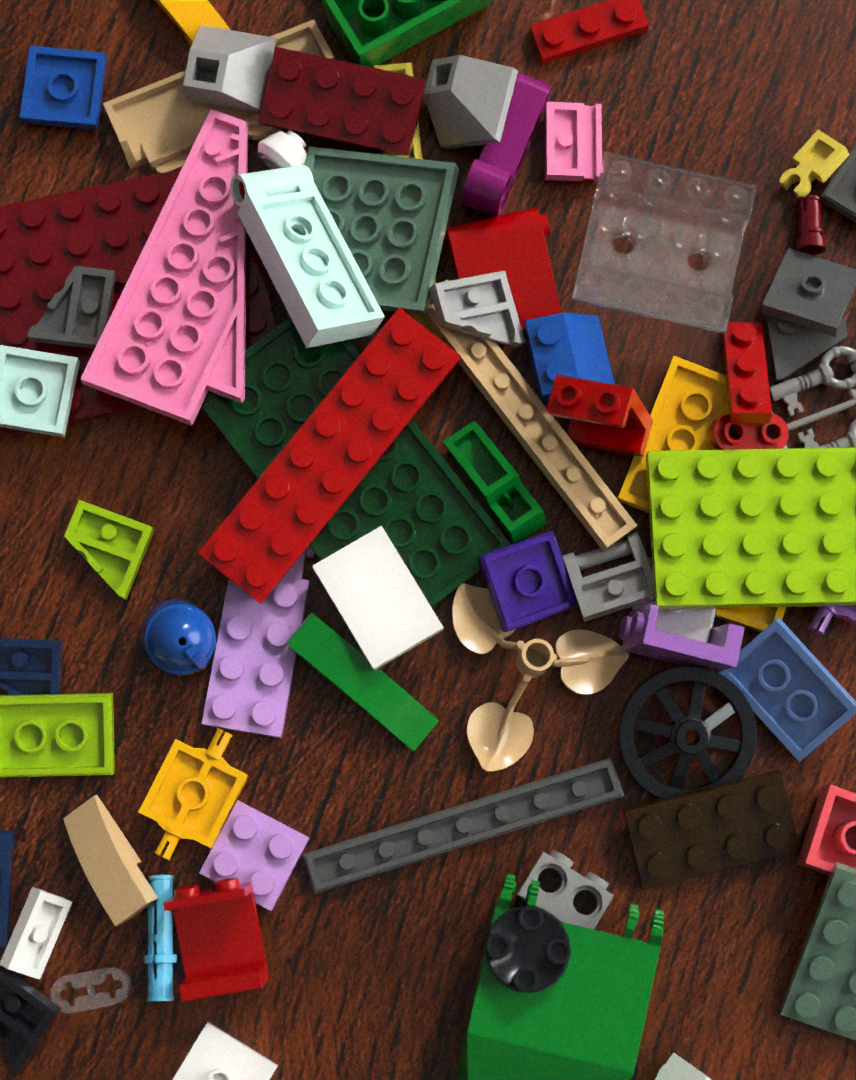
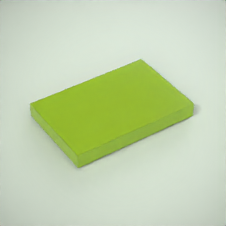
[0,693,115,777]

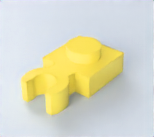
[779,130,849,198]

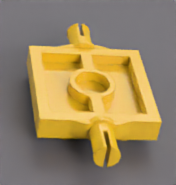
[138,728,249,860]

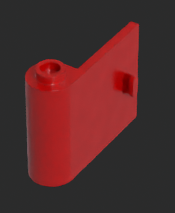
[446,207,561,331]

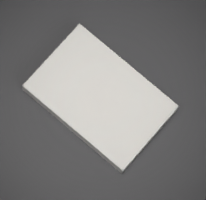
[312,526,444,671]

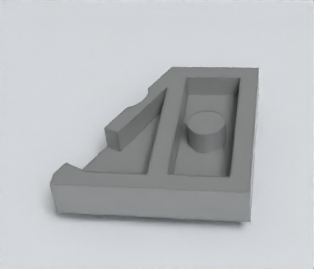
[429,270,525,347]

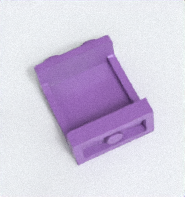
[619,604,745,672]

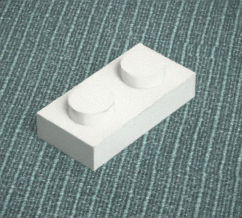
[0,887,72,979]

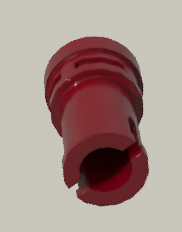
[795,195,826,256]

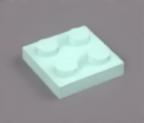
[0,345,80,437]

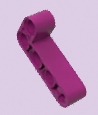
[462,72,552,217]

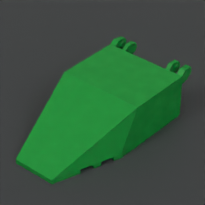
[456,874,664,1080]

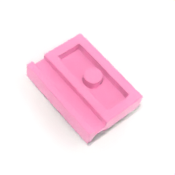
[544,102,602,182]

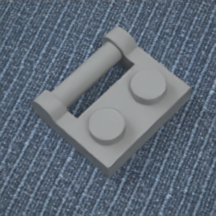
[562,532,654,622]

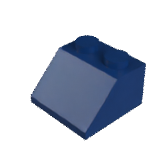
[523,312,615,406]

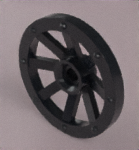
[618,665,757,798]

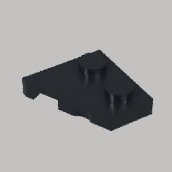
[0,965,62,1077]

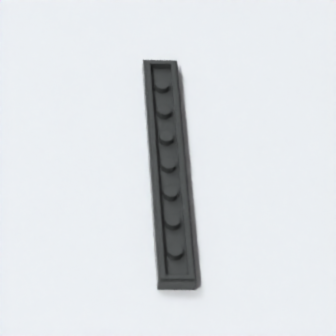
[303,757,624,894]

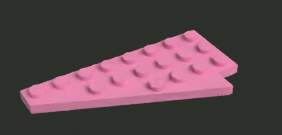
[80,109,248,426]

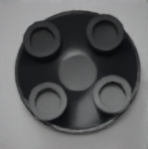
[485,905,571,993]

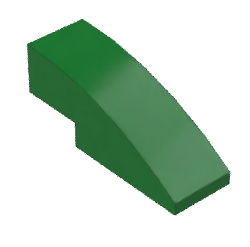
[443,420,547,544]

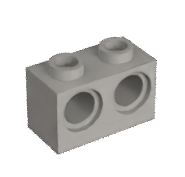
[516,849,614,930]

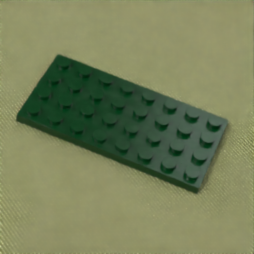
[201,317,511,608]

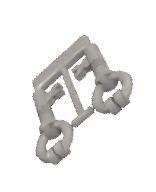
[766,346,856,449]

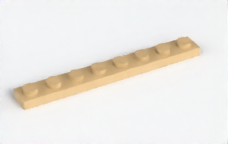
[423,280,638,552]

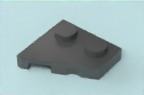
[27,266,117,349]
[763,314,848,384]

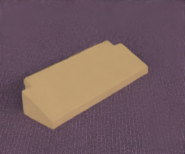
[103,19,335,174]

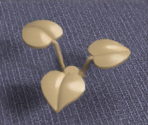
[452,583,629,772]

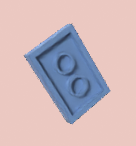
[718,617,856,762]

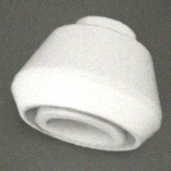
[257,130,307,170]

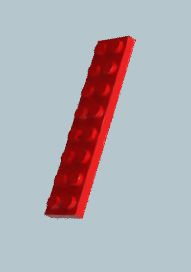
[198,307,461,605]

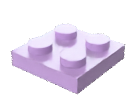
[199,800,310,911]

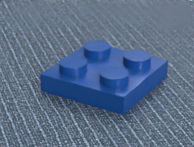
[19,46,108,131]

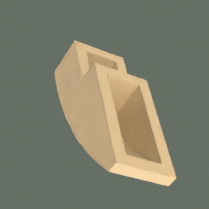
[63,795,159,926]

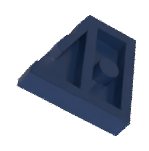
[0,638,63,695]

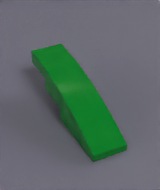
[285,613,439,752]

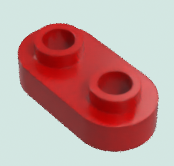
[709,414,789,450]

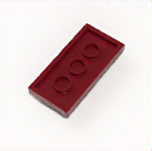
[259,46,427,158]

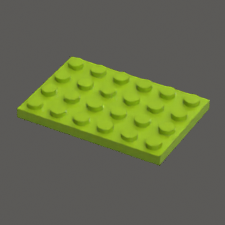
[646,447,856,610]

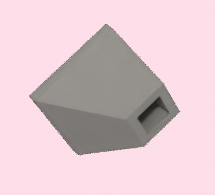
[183,25,276,113]
[424,55,518,150]

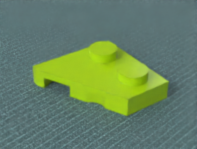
[64,500,155,600]

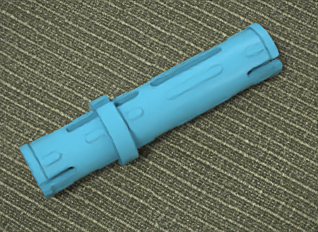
[144,875,177,1002]

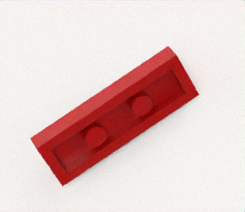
[529,0,649,65]
[721,322,772,423]

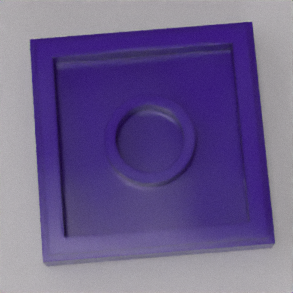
[477,530,578,632]

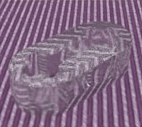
[51,967,131,1013]

